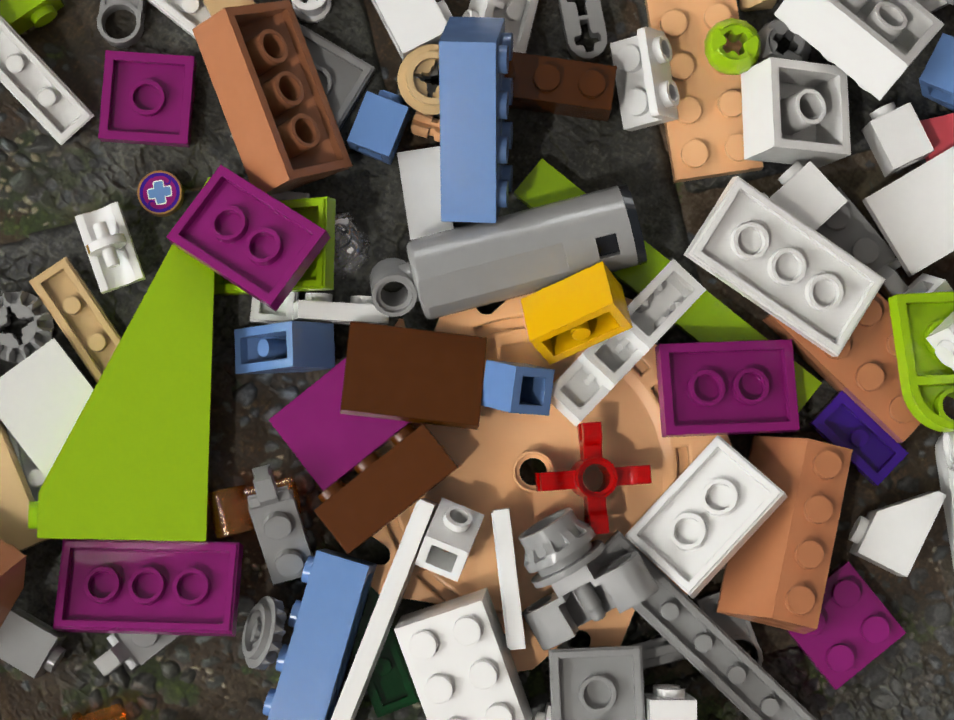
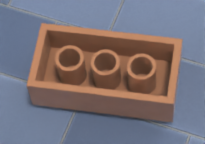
[762,293,947,443]

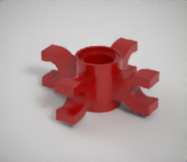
[535,422,652,534]

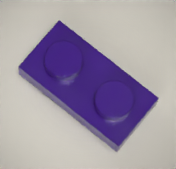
[809,391,908,486]

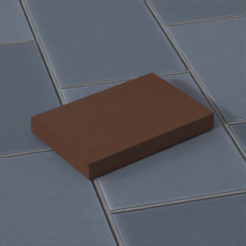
[340,321,487,430]

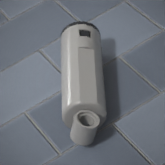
[370,183,647,319]

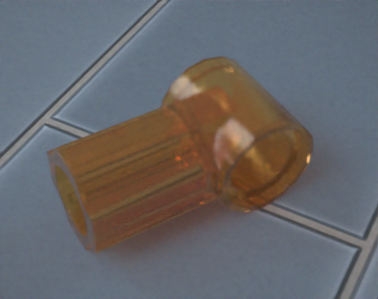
[208,476,303,539]

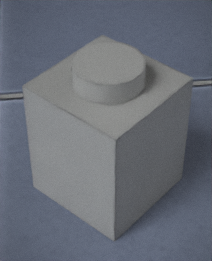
[0,608,67,678]

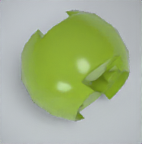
[704,18,761,75]

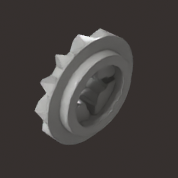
[0,291,54,363]
[242,596,287,671]

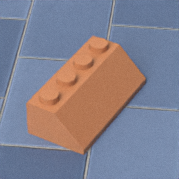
[192,0,353,195]
[716,436,853,634]

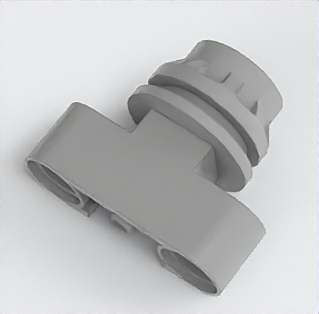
[518,507,659,650]

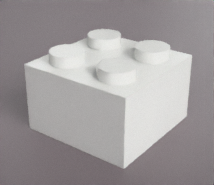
[741,57,851,167]

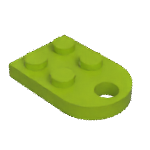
[888,292,954,433]

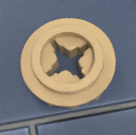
[397,44,440,116]

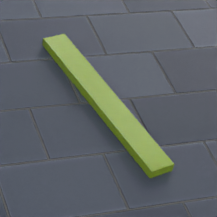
[514,159,822,413]

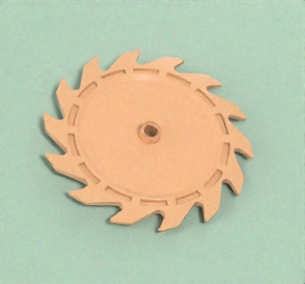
[341,292,732,672]

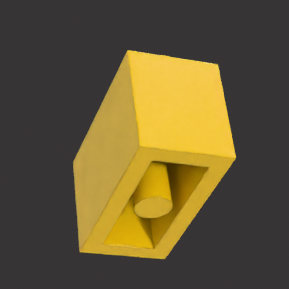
[521,261,633,365]

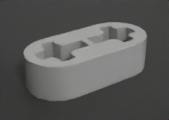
[559,0,607,63]

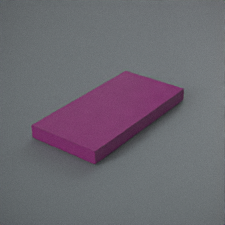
[53,539,244,637]

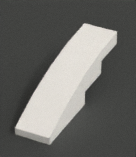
[551,259,706,427]

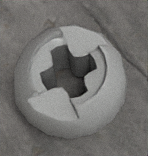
[758,19,811,62]

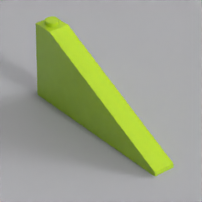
[28,177,215,541]

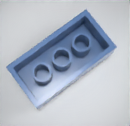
[439,17,513,223]

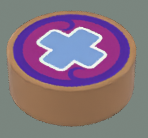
[137,170,184,217]

